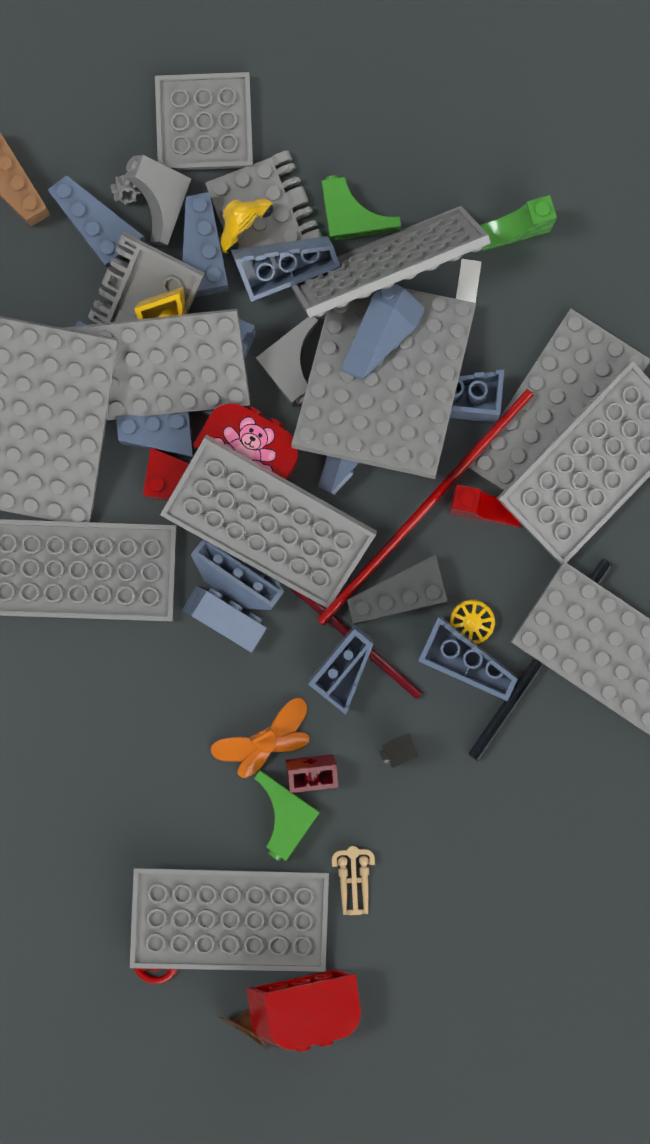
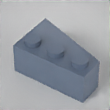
[116,412,194,460]
[182,586,267,653]
[308,624,374,715]

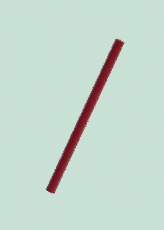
[290,588,423,700]

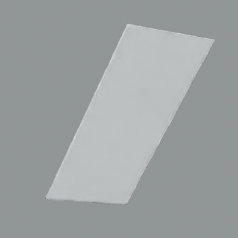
[456,259,482,303]

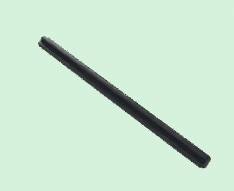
[469,559,613,761]

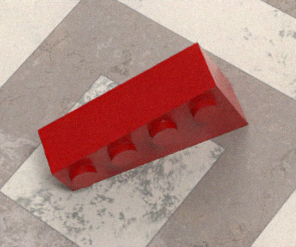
[143,448,189,501]

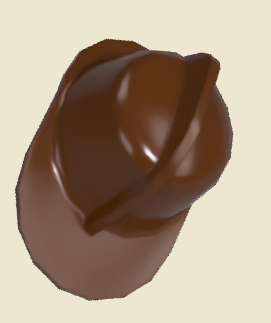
[219,1009,269,1050]

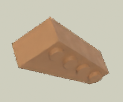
[0,133,50,227]

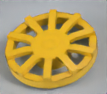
[450,599,495,644]

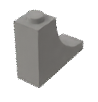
[125,155,191,246]
[256,317,318,406]

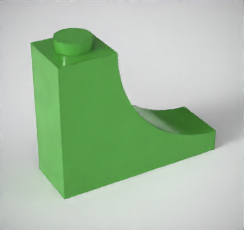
[322,175,401,242]
[480,195,557,251]
[254,770,320,861]

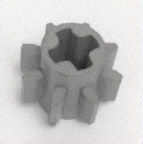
[110,173,141,205]

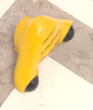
[220,198,274,254]

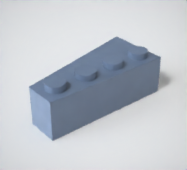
[48,176,146,269]
[231,236,340,302]
[418,614,517,701]

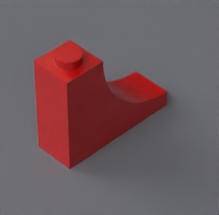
[449,485,520,528]

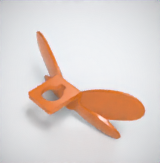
[210,698,310,778]

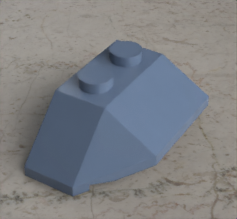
[191,539,284,610]

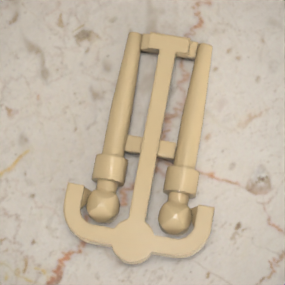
[332,846,375,915]

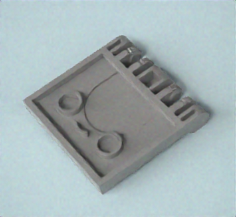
[205,150,323,249]
[88,232,205,324]

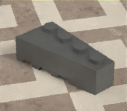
[347,554,447,625]

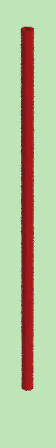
[317,389,534,626]

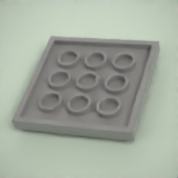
[155,72,253,171]

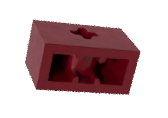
[285,754,338,793]

